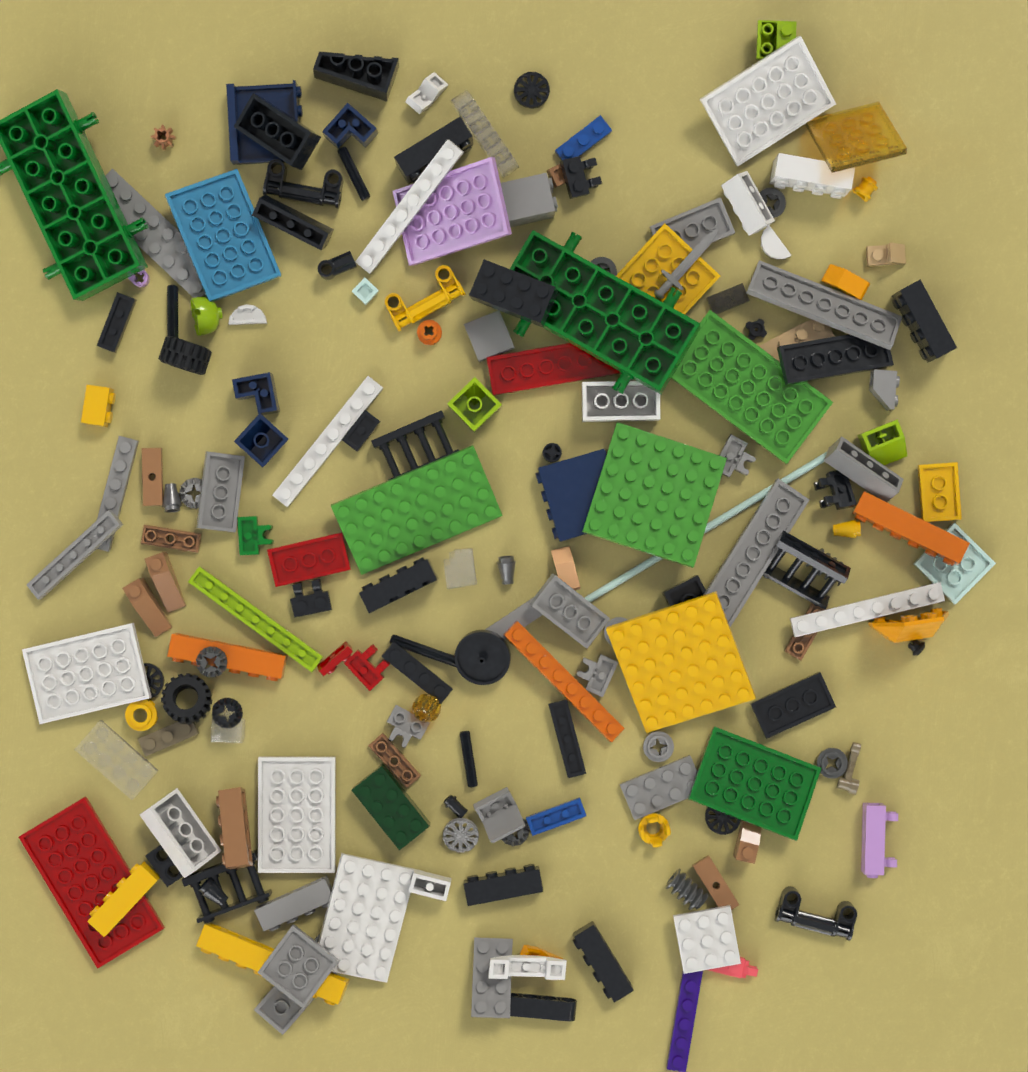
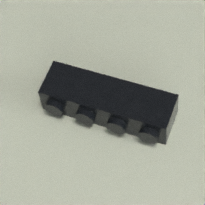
[252,195,334,250]
[463,864,543,906]
[573,921,634,1003]

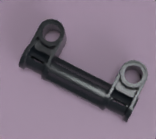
[263,159,344,209]
[775,886,857,941]

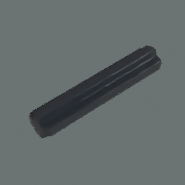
[337,146,370,201]
[167,285,178,338]
[460,731,478,788]

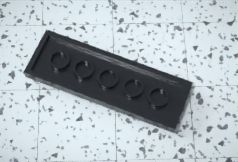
[777,334,894,385]

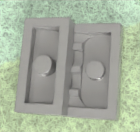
[464,310,514,362]

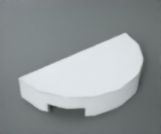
[761,225,792,260]
[228,304,268,325]

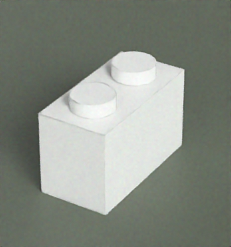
[409,869,452,901]

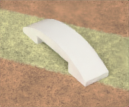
[488,955,567,980]

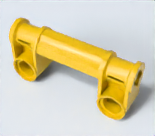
[385,265,466,331]

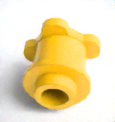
[852,176,878,202]

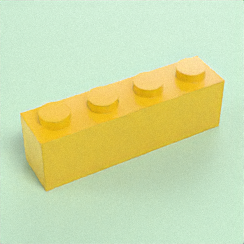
[87,861,160,937]

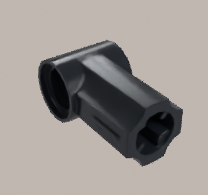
[317,251,357,280]

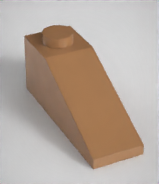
[145,552,186,612]
[122,578,172,637]
[733,820,762,864]

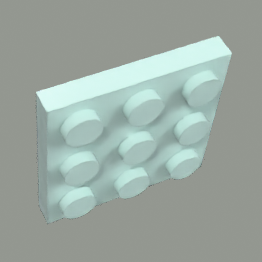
[913,523,996,604]

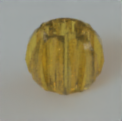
[412,694,441,723]

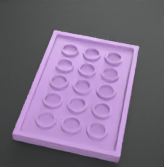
[393,157,512,266]

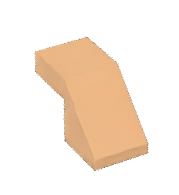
[551,546,581,590]

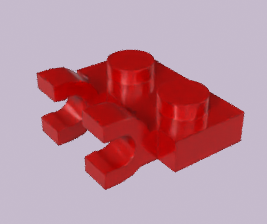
[344,644,390,691]

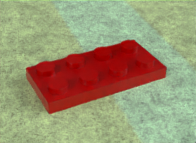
[267,532,351,587]

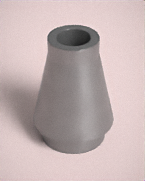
[162,483,182,513]
[497,556,516,585]

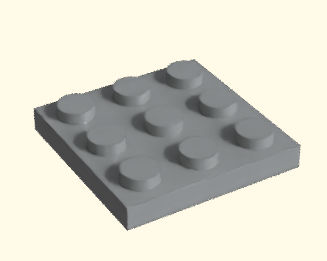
[258,925,340,1009]

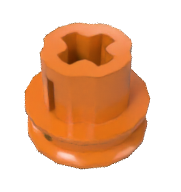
[417,320,442,345]

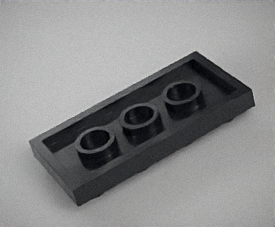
[750,672,836,739]

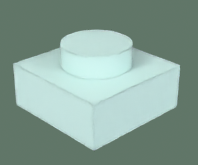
[352,277,379,305]

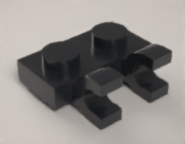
[560,156,602,199]
[813,470,857,510]
[290,579,332,618]

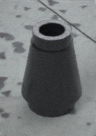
[199,878,228,906]

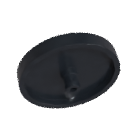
[454,630,511,685]

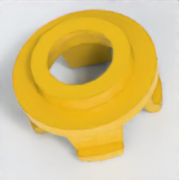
[125,699,158,731]
[638,813,671,847]

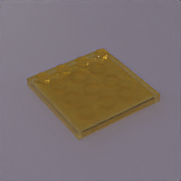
[806,102,907,173]

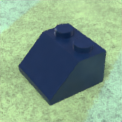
[234,413,289,467]

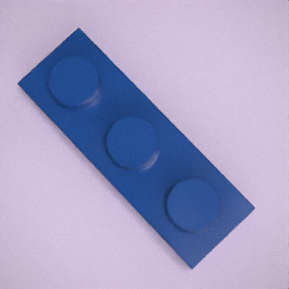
[555,115,612,160]
[526,797,586,836]

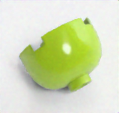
[191,297,223,336]

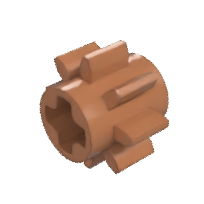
[151,125,176,150]

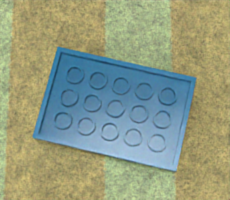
[165,169,281,301]

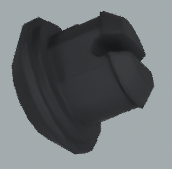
[908,640,925,656]

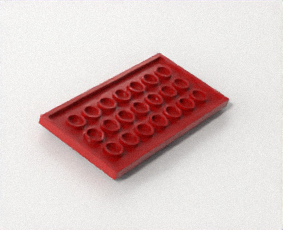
[18,796,165,969]

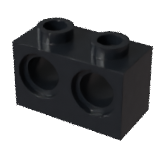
[145,845,183,887]

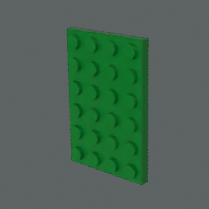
[688,726,822,841]

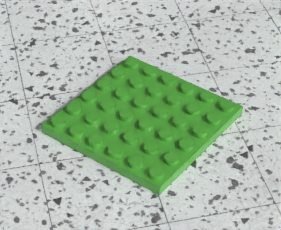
[582,422,727,568]

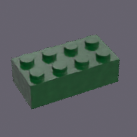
[351,764,430,851]

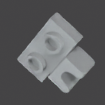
[719,435,756,477]
[576,654,618,697]
[387,705,429,748]

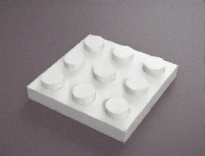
[673,905,741,974]

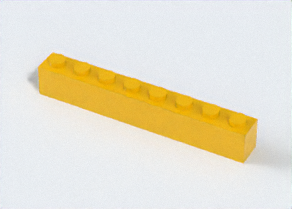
[196,922,350,1005]

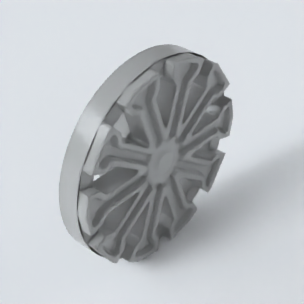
[443,818,479,853]

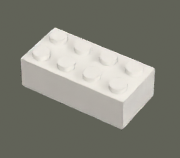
[769,153,856,199]
[581,381,661,422]
[140,788,222,878]

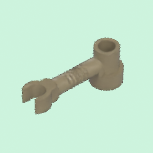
[837,742,861,795]

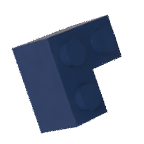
[322,103,378,149]
[232,372,280,415]

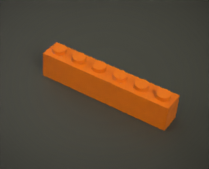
[852,491,970,566]
[167,633,288,681]

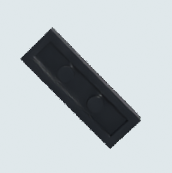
[96,292,137,353]

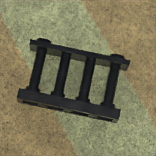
[371,410,459,480]
[763,530,851,610]
[182,849,272,924]

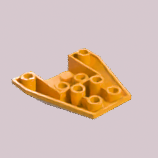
[868,608,949,643]

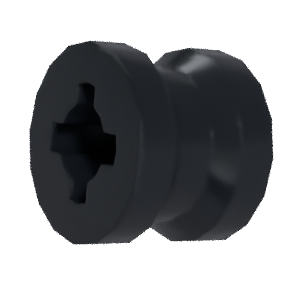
[543,443,562,463]

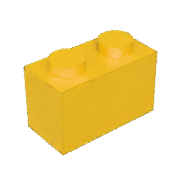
[81,384,116,427]

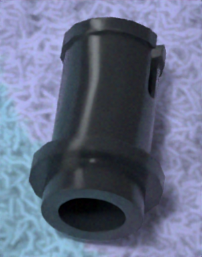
[443,794,468,818]

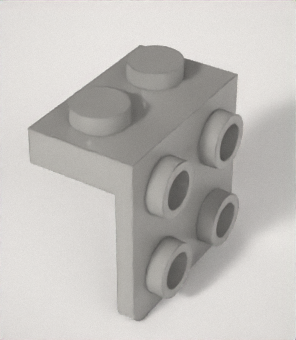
[473,787,525,843]

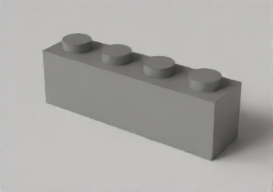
[824,436,904,502]
[254,875,332,932]

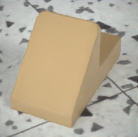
[866,243,906,266]

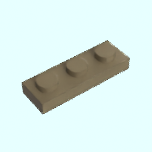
[138,722,199,757]

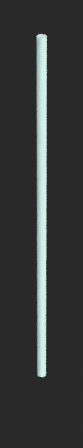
[584,452,827,602]

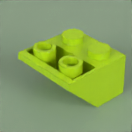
[756,20,797,61]
[857,419,907,465]

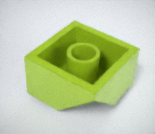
[447,377,502,433]

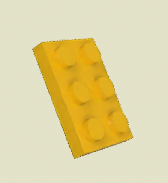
[918,462,962,522]

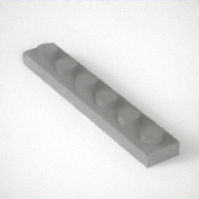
[97,436,139,552]
[27,510,123,600]

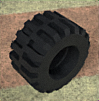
[158,336,212,375]
[161,673,212,724]

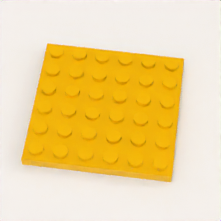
[606,591,756,733]

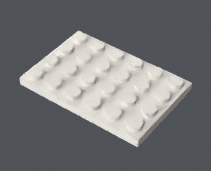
[700,36,836,166]
[22,623,152,724]
[258,756,336,873]
[318,853,414,983]

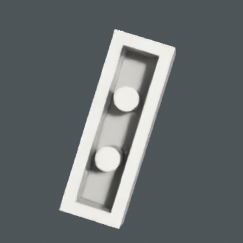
[721,171,775,236]

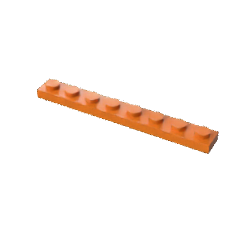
[503,621,625,742]

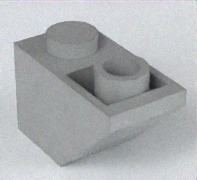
[869,369,900,411]

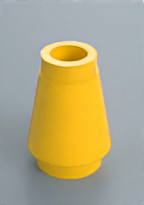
[833,520,861,538]

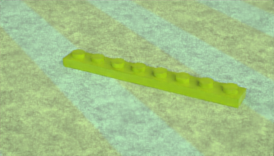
[188,566,324,672]

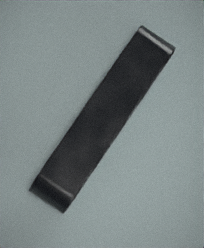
[510,993,577,1021]

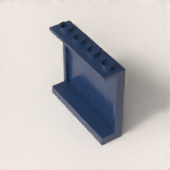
[226,80,303,165]
[535,448,606,542]

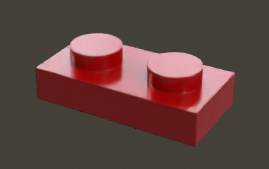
[317,641,353,677]

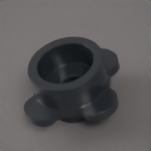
[746,319,767,340]

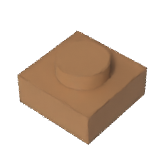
[547,164,565,188]

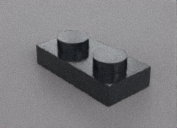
[342,410,381,452]

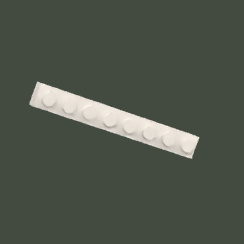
[355,140,464,274]
[272,376,383,507]
[790,582,945,637]

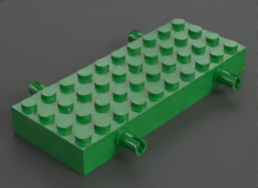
[0,89,148,301]
[510,230,701,395]

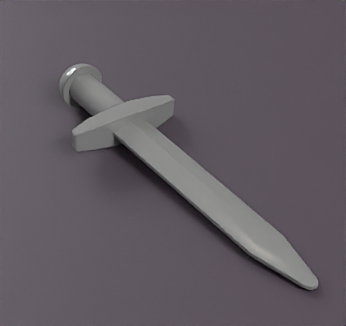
[654,228,718,299]

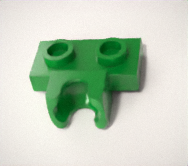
[237,516,274,555]

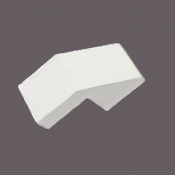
[405,72,448,114]

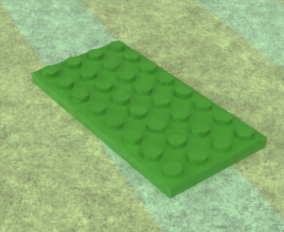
[671,310,833,464]
[331,445,503,575]

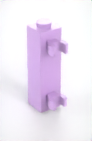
[861,803,898,878]

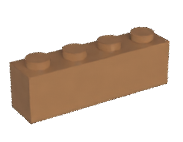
[216,787,253,870]

